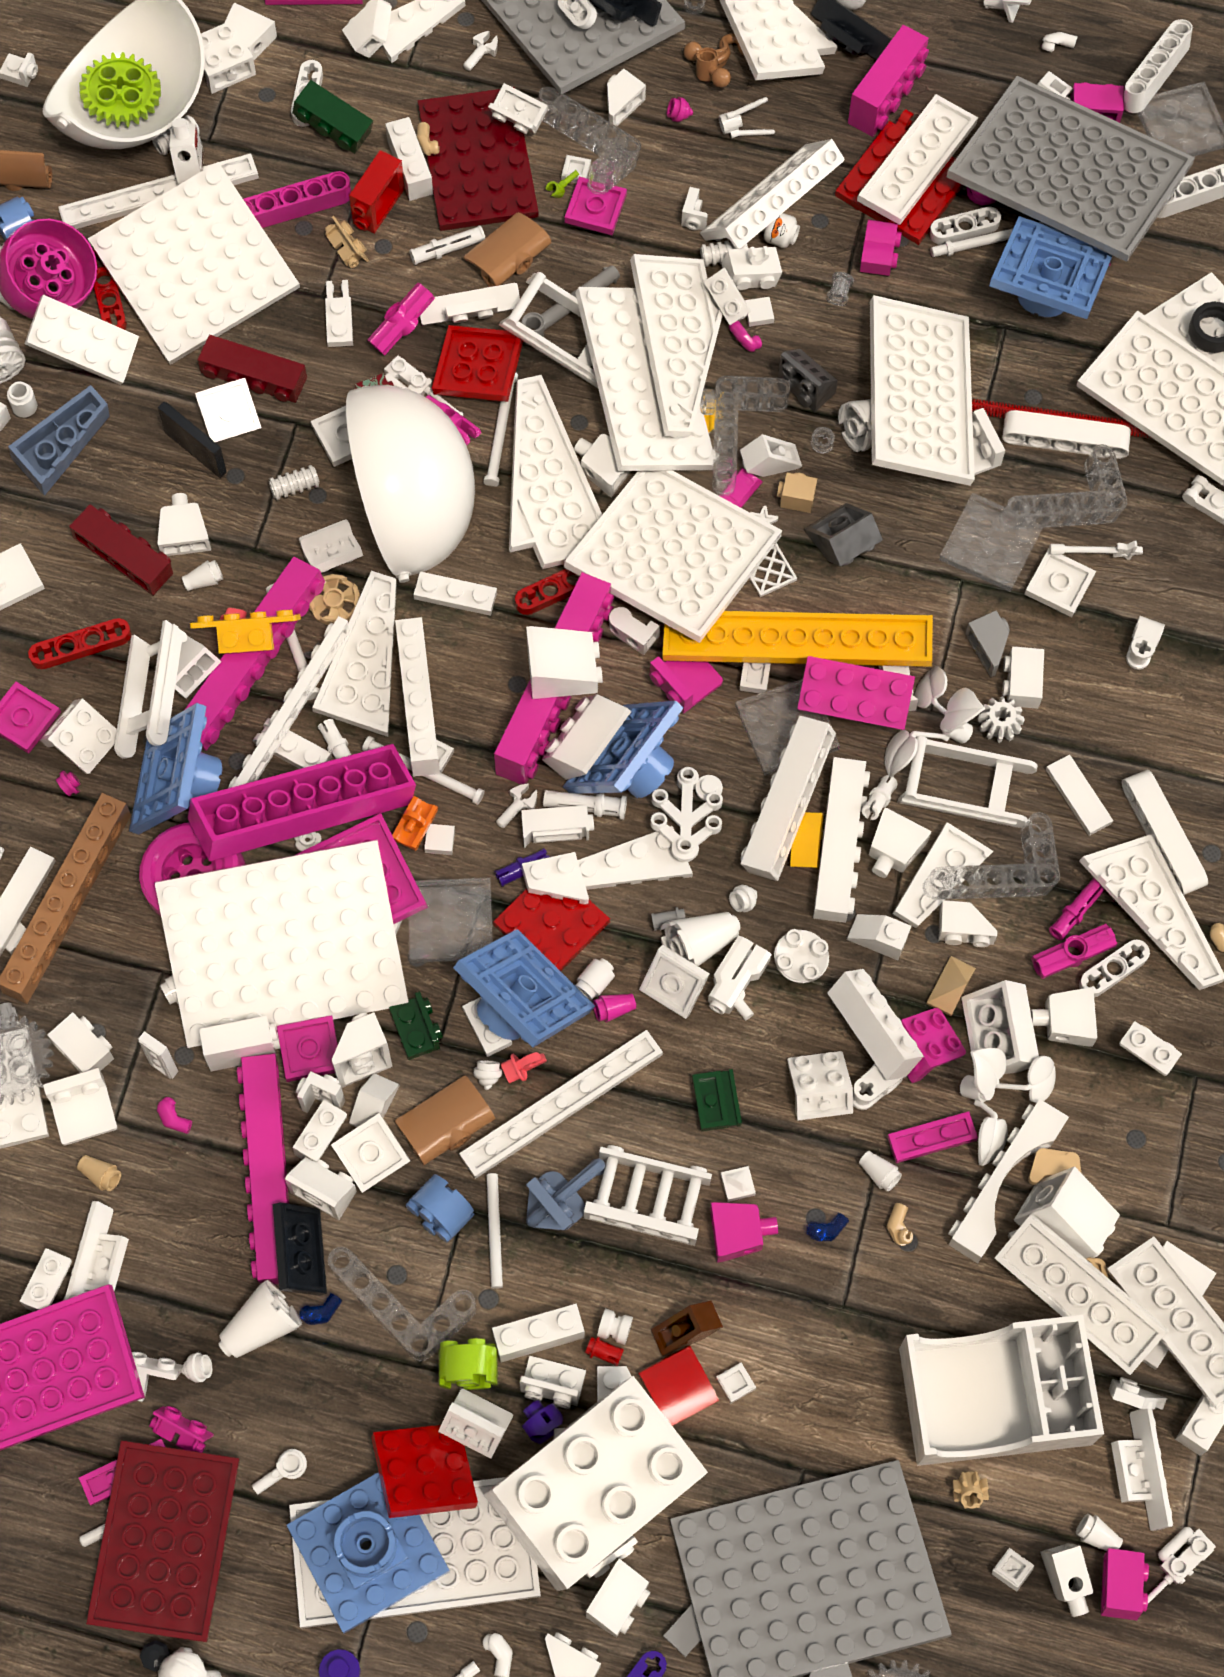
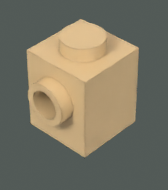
[777,473,817,513]

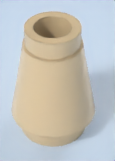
[77,1155,121,1191]

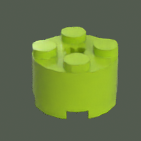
[439,1338,498,1390]

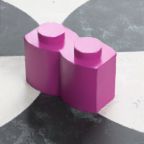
[860,220,902,276]

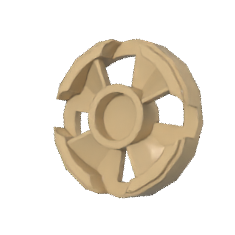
[309,574,360,625]

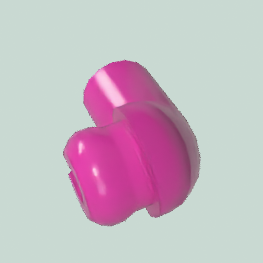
[729,321,762,352]
[157,1097,192,1134]

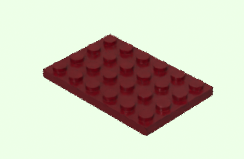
[418,87,539,231]
[86,1441,240,1642]

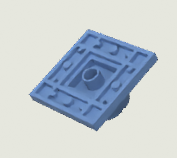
[989,216,1113,319]
[563,701,683,798]
[129,703,222,835]
[453,929,595,1047]
[287,1472,450,1633]

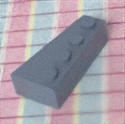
[8,385,110,496]

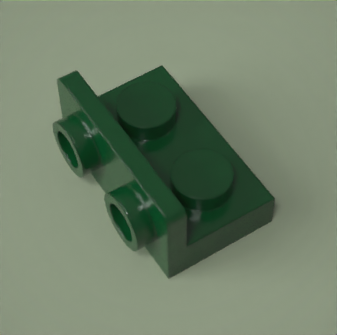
[389,991,443,1060]

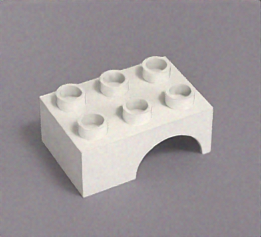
[899,1315,1104,1466]
[483,1376,708,1591]

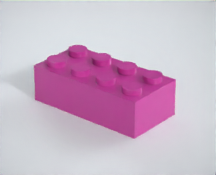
[848,25,929,137]
[797,656,915,730]

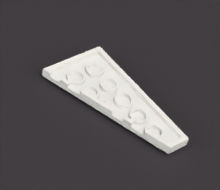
[312,571,397,737]
[1079,834,1224,990]

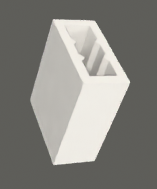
[199,1016,280,1072]

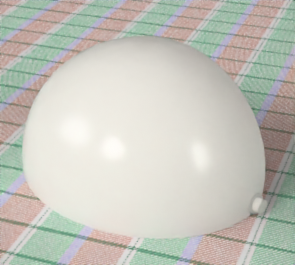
[43,0,205,149]
[346,385,475,583]

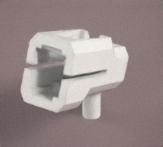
[708,935,772,1020]

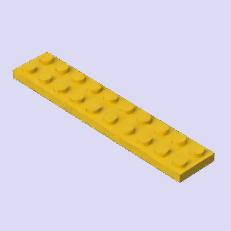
[663,611,933,667]

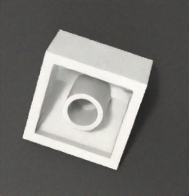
[285,1157,357,1220]
[586,1559,651,1638]

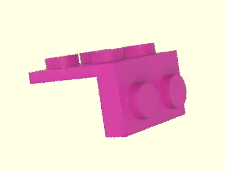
[649,656,723,714]
[901,1008,966,1083]

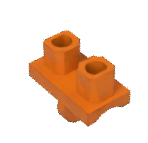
[392,796,438,851]

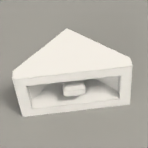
[349,1073,400,1127]

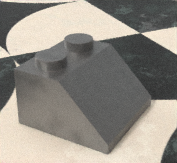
[805,503,883,566]

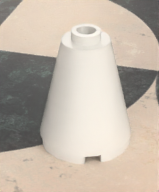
[838,399,872,452]
[661,912,740,967]
[218,1280,302,1358]

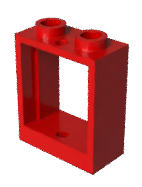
[349,150,405,234]

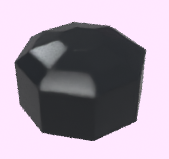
[140,1640,171,1672]

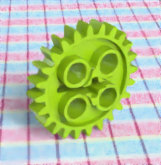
[79,52,161,128]

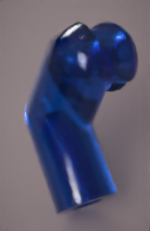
[806,1212,849,1241]
[299,1293,342,1325]

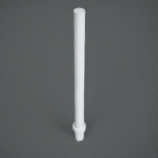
[930,222,1042,257]

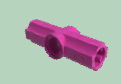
[367,283,435,356]
[1031,924,1117,979]

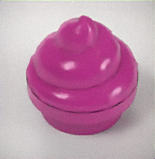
[667,97,693,122]

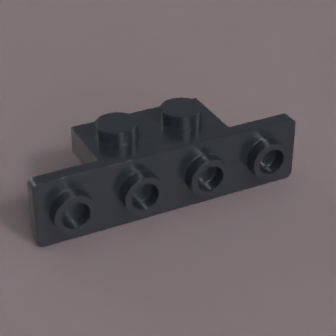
[588,0,662,26]
[811,0,892,60]

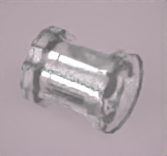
[826,272,854,306]

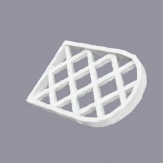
[749,543,797,597]

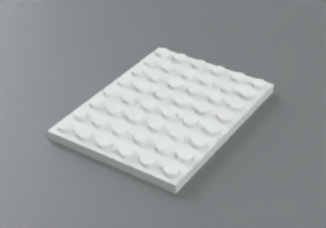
[155,840,408,1048]

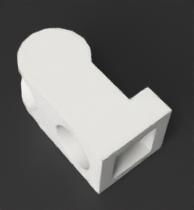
[609,607,660,655]

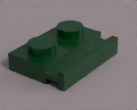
[692,1069,742,1132]

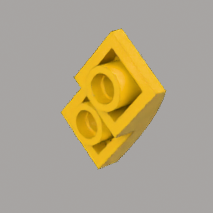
[790,812,823,868]

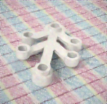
[651,767,723,862]

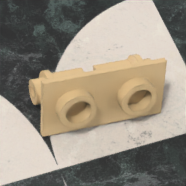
[325,216,369,268]

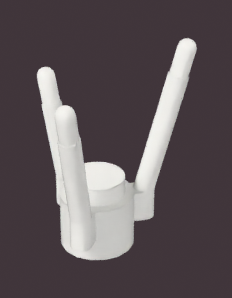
[718,97,775,138]

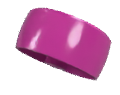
[0,219,97,319]
[139,823,246,917]

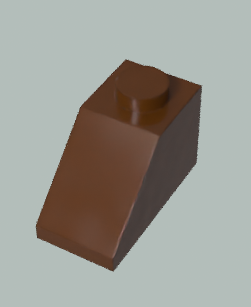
[651,1301,723,1356]

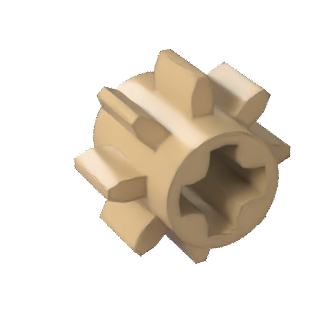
[952,1471,989,1509]

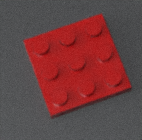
[432,325,523,402]
[493,889,610,971]
[371,1425,478,1518]

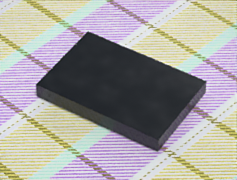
[158,402,227,478]
[273,1202,327,1296]

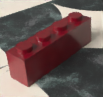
[198,334,307,403]
[69,504,174,596]

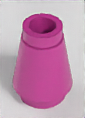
[593,993,636,1023]

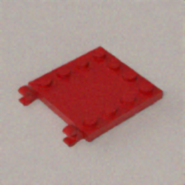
[835,109,964,245]

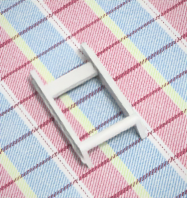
[499,272,598,388]
[114,620,187,759]
[897,736,1038,828]

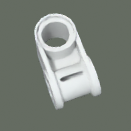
[1126,616,1165,670]
[853,1064,903,1110]

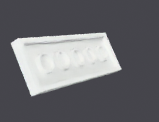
[857,94,978,225]
[995,1214,1169,1375]
[1107,1237,1224,1409]

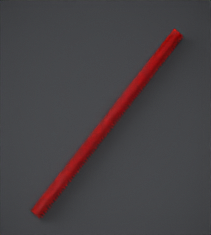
[972,398,1152,439]

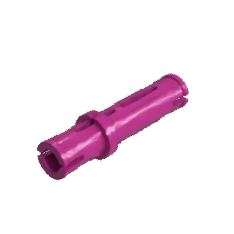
[1049,877,1105,940]

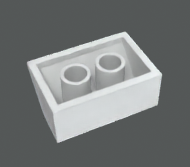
[542,694,631,780]
[961,980,1039,1074]
[332,1012,393,1088]

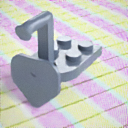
[526,1159,605,1230]

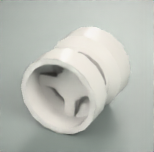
[597,1308,633,1345]

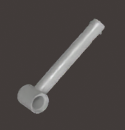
[522,265,620,346]

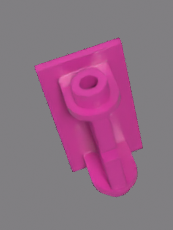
[149,1406,214,1453]

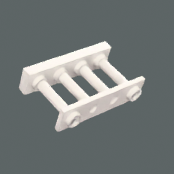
[584,1145,712,1246]

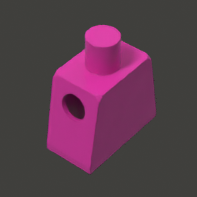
[710,1202,778,1263]

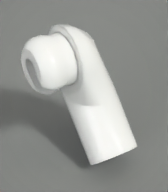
[1042,32,1077,52]
[483,1633,513,1677]

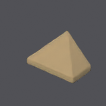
[926,956,976,1016]

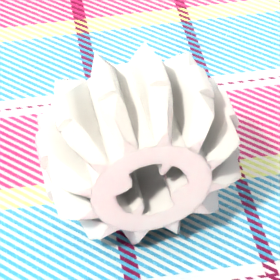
[978,696,1024,743]

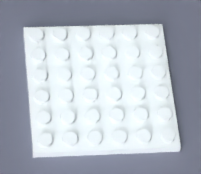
[88,162,300,365]
[564,470,782,643]

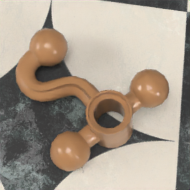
[683,34,744,88]

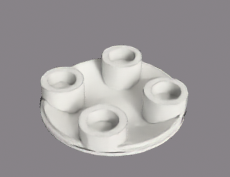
[774,929,829,983]

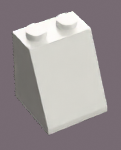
[526,626,603,699]
[1014,1166,1120,1259]

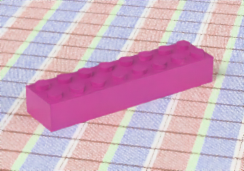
[494,572,614,785]
[188,744,416,861]

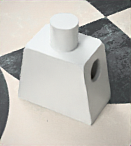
[225,3,277,60]
[574,434,632,498]
[158,493,211,556]
[175,636,221,698]
[869,807,931,878]
[1031,987,1097,1047]
[1040,1543,1093,1617]

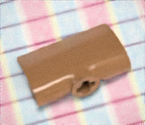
[0,150,52,191]
[464,212,551,287]
[395,1076,495,1166]

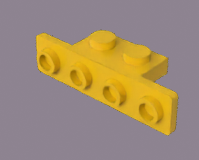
[190,609,301,654]

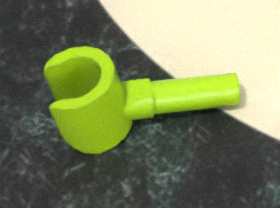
[546,170,580,198]

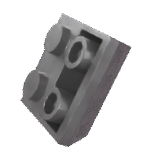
[777,349,838,413]

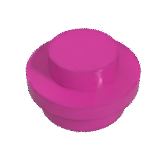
[56,770,81,796]

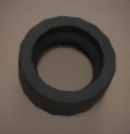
[1188,301,1224,353]

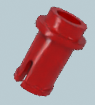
[585,1336,624,1366]

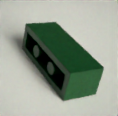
[292,80,373,154]

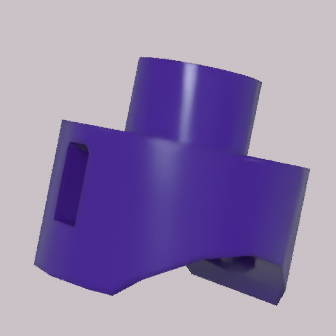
[522,1400,563,1444]
[319,1649,361,1677]

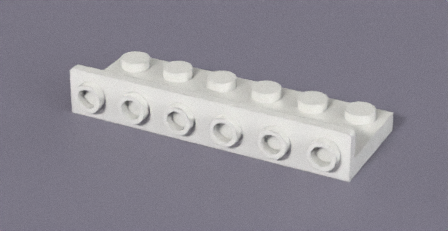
[700,139,844,249]

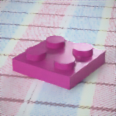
[565,176,627,236]
[0,682,61,754]
[277,1015,338,1082]

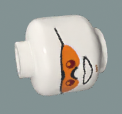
[762,213,800,248]

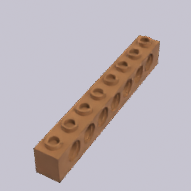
[0,793,131,1004]

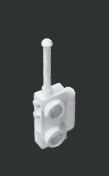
[384,356,463,416]
[1148,1527,1216,1603]

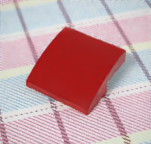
[638,1345,719,1426]

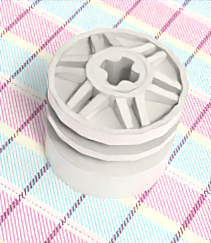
[0,317,26,384]

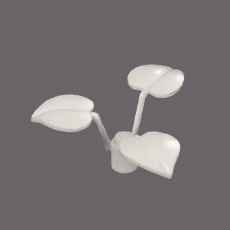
[885,666,985,777]
[960,1047,1056,1166]

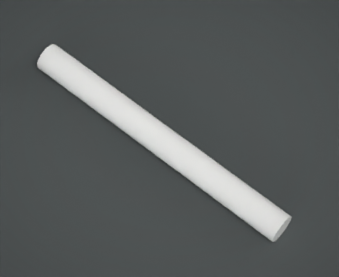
[486,1173,503,1289]

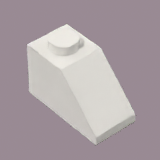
[607,69,646,130]
[740,434,802,477]
[847,914,911,960]

